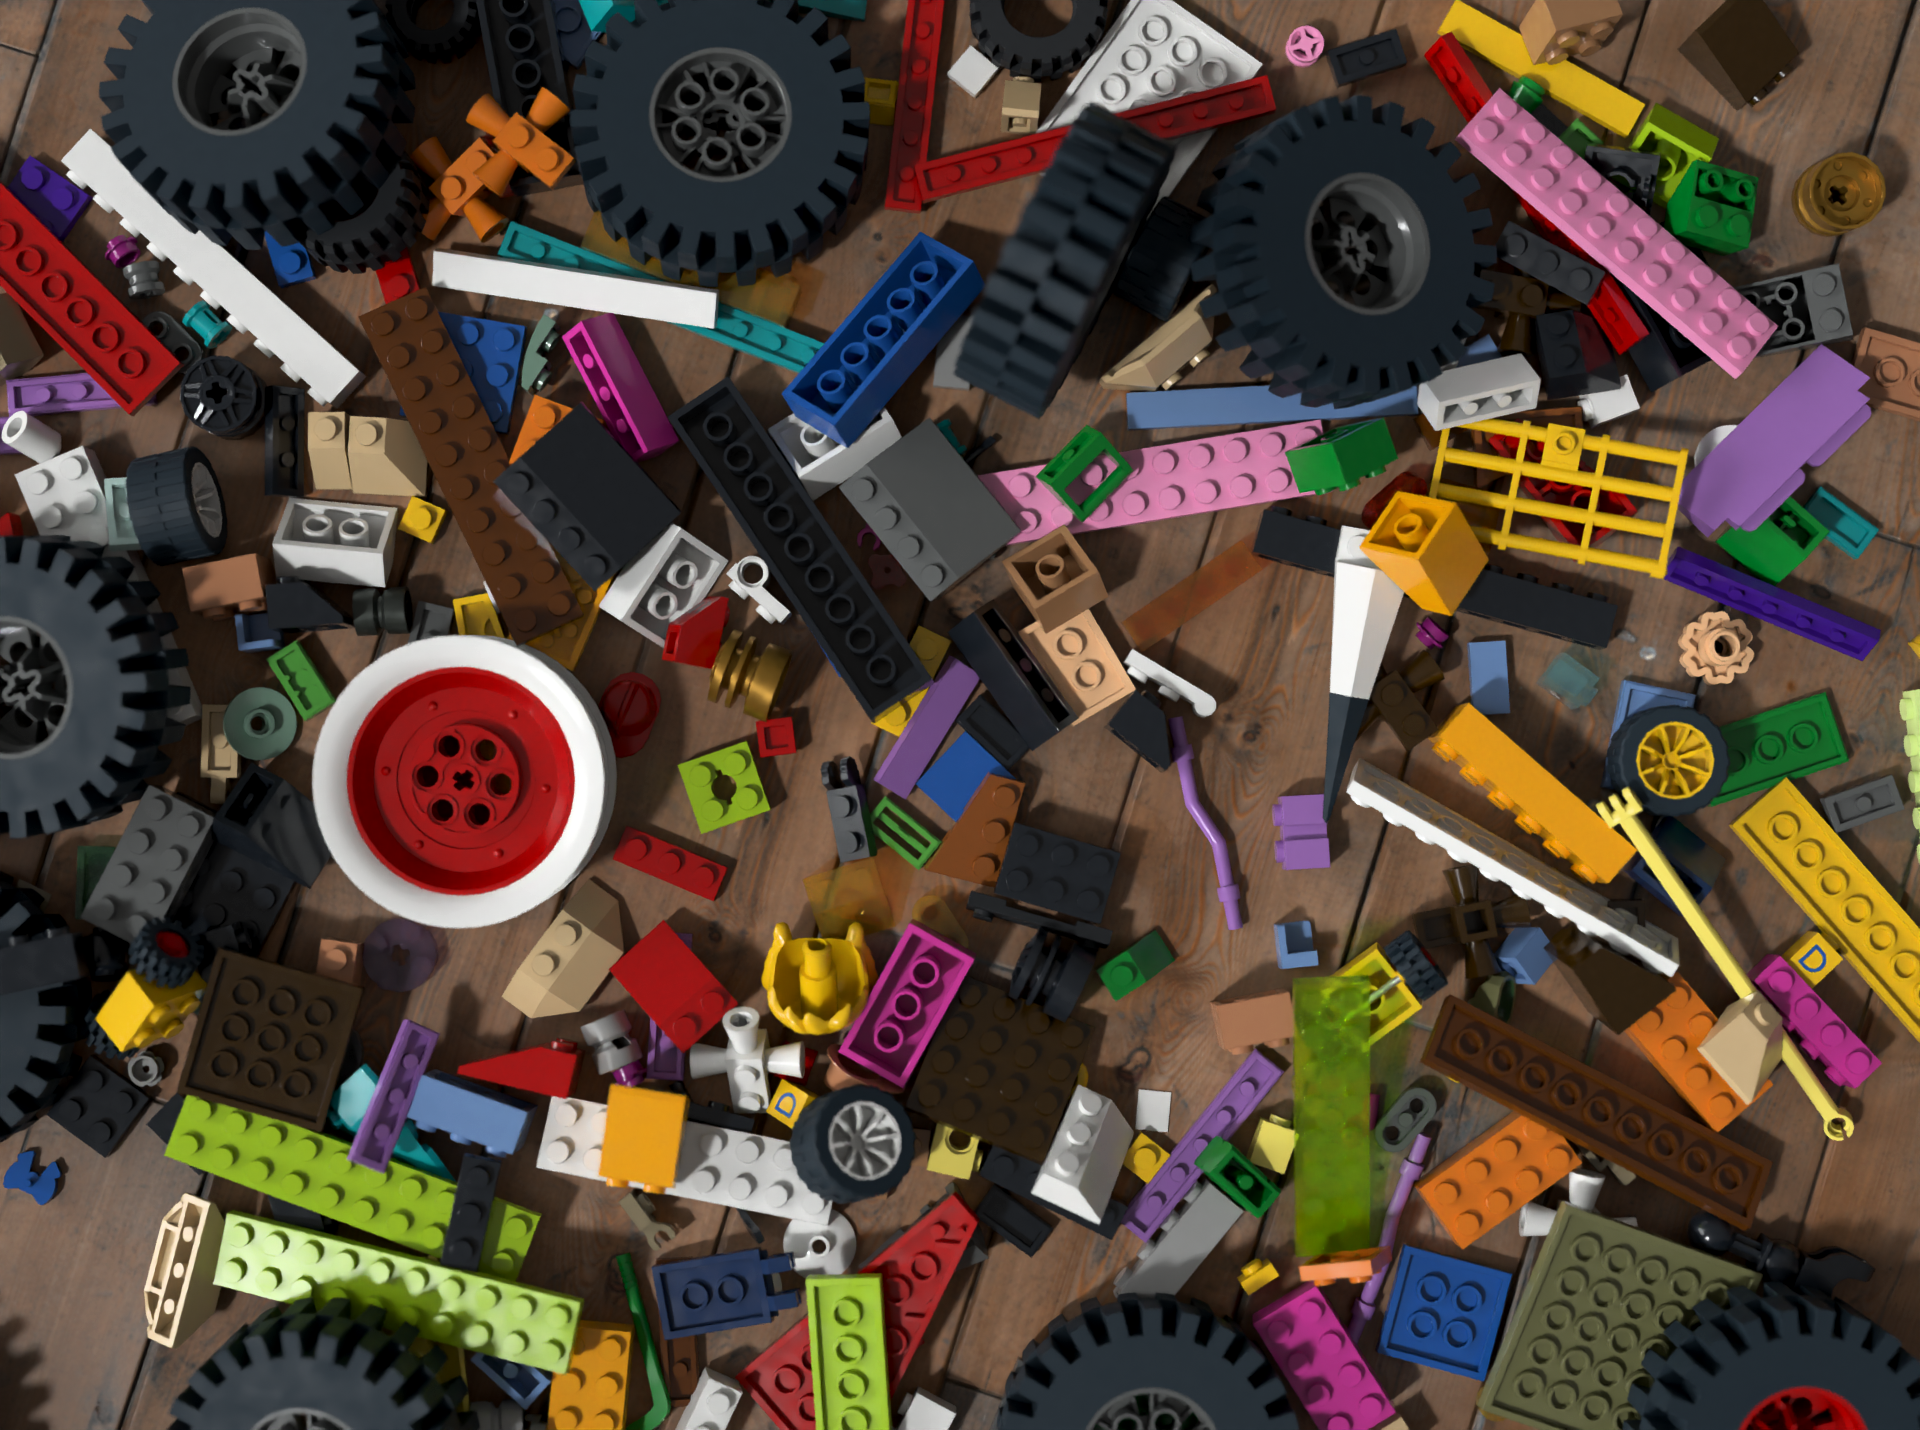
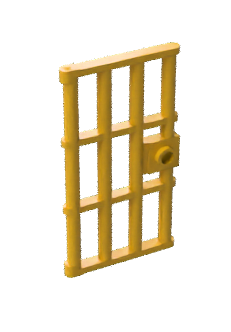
[1429,418,1689,580]

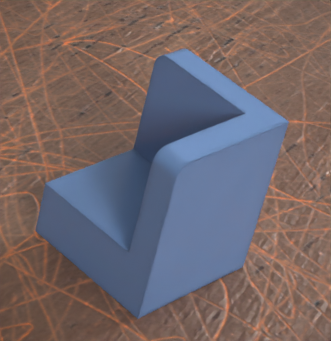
[235,613,285,653]
[1273,921,1319,969]
[1494,927,1553,985]

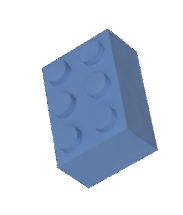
[407,1069,538,1158]

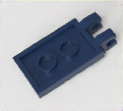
[651,1247,803,1340]

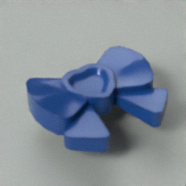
[3,1151,62,1205]

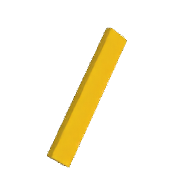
[1437,0,1645,138]

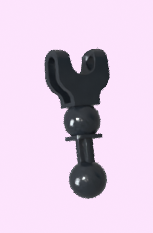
[1687,1210,1875,1299]

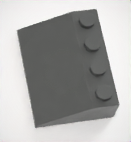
[839,417,1021,602]

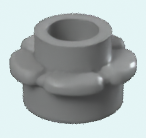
[128,1051,164,1087]

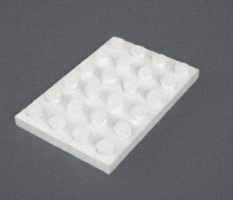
[1035,0,1263,220]

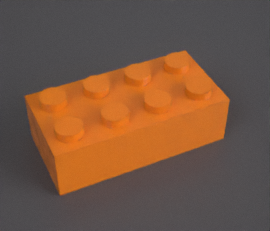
[1625,971,1773,1133]
[1413,1111,1582,1250]

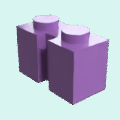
[1272,794,1330,870]

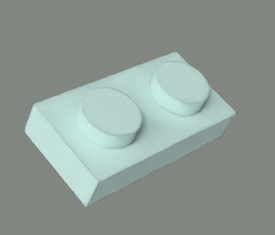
[104,477,142,552]

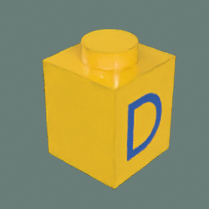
[1781,931,1843,989]
[766,1079,820,1128]

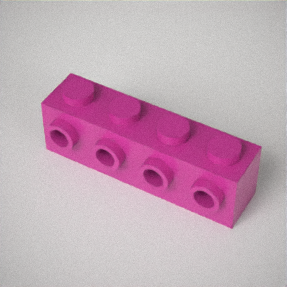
[562,313,679,463]
[1746,954,1882,1089]

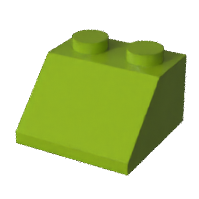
[1611,103,1719,209]

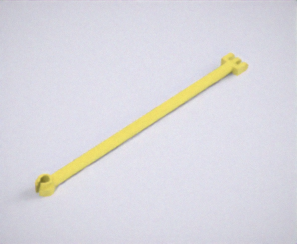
[1596,786,1854,1141]

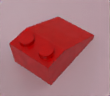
[608,920,739,1054]
[457,1037,586,1099]

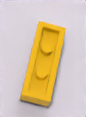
[871,625,952,737]

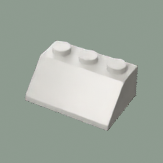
[767,407,902,501]
[272,498,398,587]
[599,522,729,648]
[1031,1084,1134,1224]

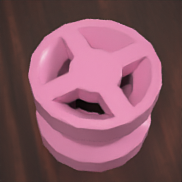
[1285,25,1324,67]

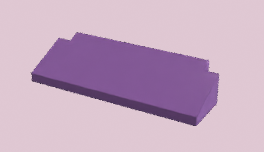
[1677,344,1871,538]

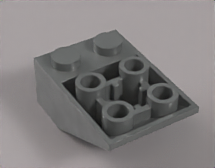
[1733,263,1853,358]

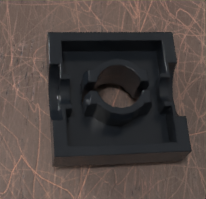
[1584,142,1661,216]

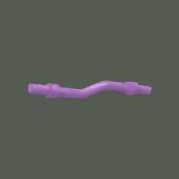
[1168,716,1243,930]
[1347,1132,1432,1344]

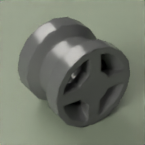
[123,261,166,300]

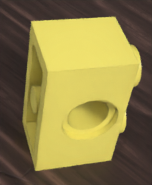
[926,1123,983,1180]

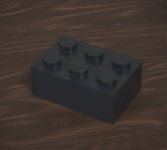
[994,822,1121,924]

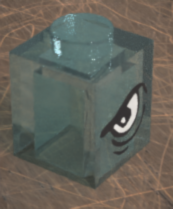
[1536,652,1600,709]

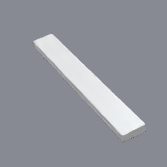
[432,248,720,329]

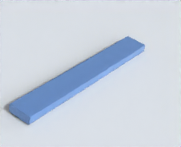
[1126,385,1418,431]

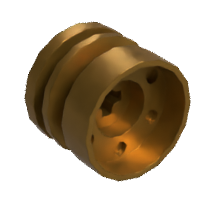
[1791,152,1886,237]
[707,629,793,722]

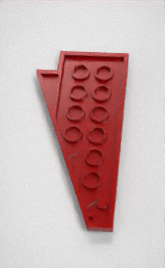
[735,1191,980,1430]

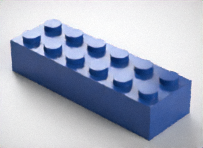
[782,232,986,448]

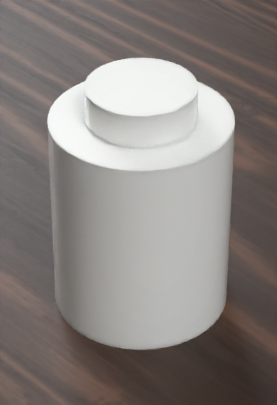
[2,411,62,463]

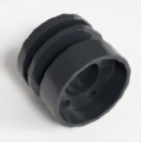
[180,356,267,440]
[1008,927,1097,1023]

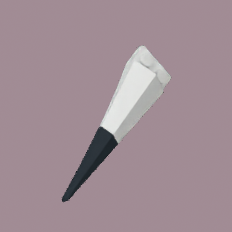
[1323,525,1404,823]

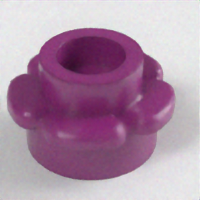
[105,235,141,268]
[1416,616,1449,650]
[612,1059,647,1087]

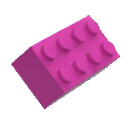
[838,919,977,1088]
[1252,1280,1396,1430]

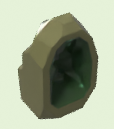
[1468,971,1516,1024]

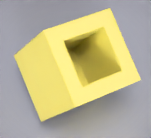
[1246,1114,1299,1174]

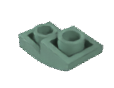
[522,314,561,396]

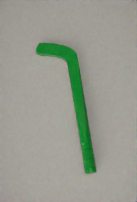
[616,1252,671,1430]

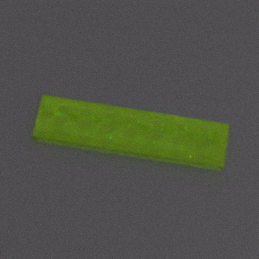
[1293,975,1370,1257]

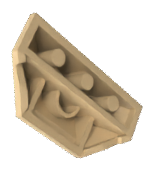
[1099,284,1217,392]
[501,879,625,1018]
[144,1193,225,1349]

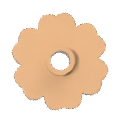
[1678,611,1754,685]

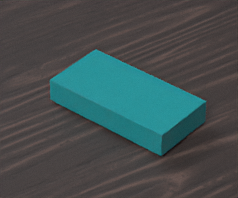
[1803,486,1879,560]

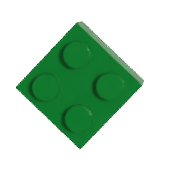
[1285,417,1398,495]

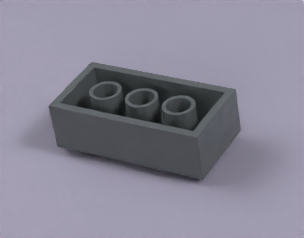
[80,785,216,943]

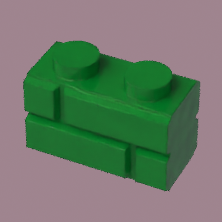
[1194,1135,1282,1219]

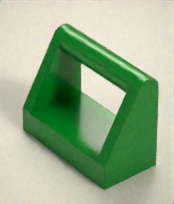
[1035,425,1134,523]

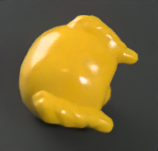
[761,922,878,1035]

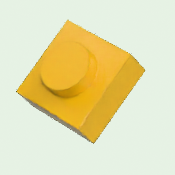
[398,496,448,544]
[1123,1131,1170,1184]
[1237,1258,1279,1295]

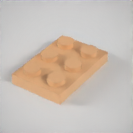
[1018,609,1136,727]

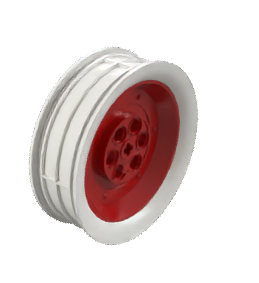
[312,635,617,928]

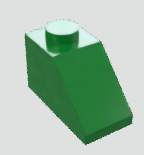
[1094,929,1175,1001]

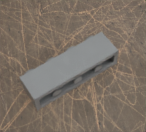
[1113,1178,1244,1299]

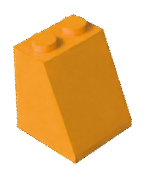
[1359,491,1489,616]
[598,1084,690,1195]

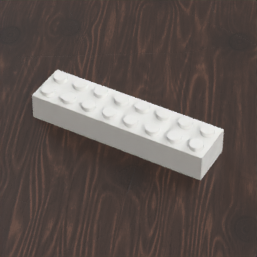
[15,446,202,725]
[536,1096,833,1226]

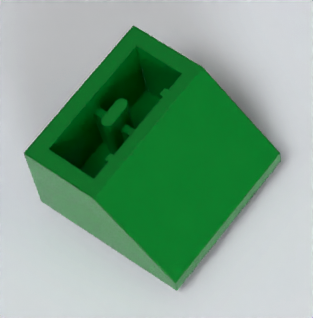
[1664,160,1759,256]
[1715,496,1830,586]

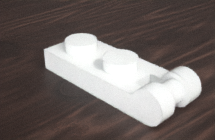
[1123,649,1216,718]

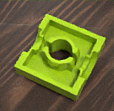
[678,741,771,834]

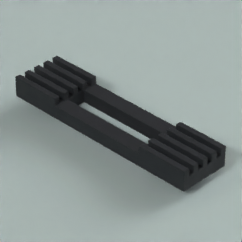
[966,890,1113,952]

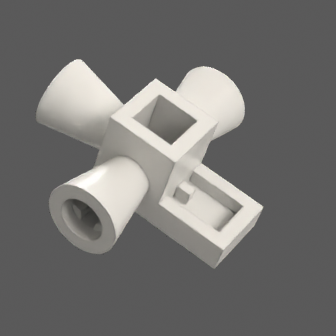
[690,1007,805,1113]
[1519,1168,1637,1237]

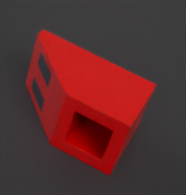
[662,596,730,669]

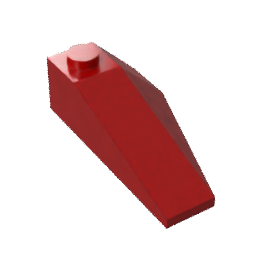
[1488,418,1638,562]

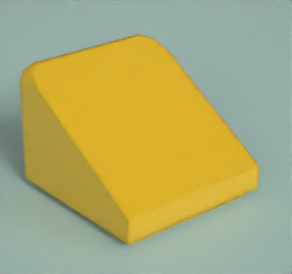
[864,77,899,126]

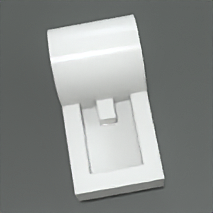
[726,556,792,625]

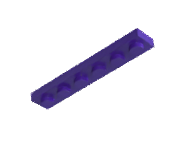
[1664,546,1881,661]

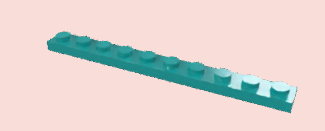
[497,221,824,374]

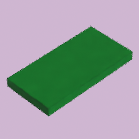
[1708,692,1849,807]

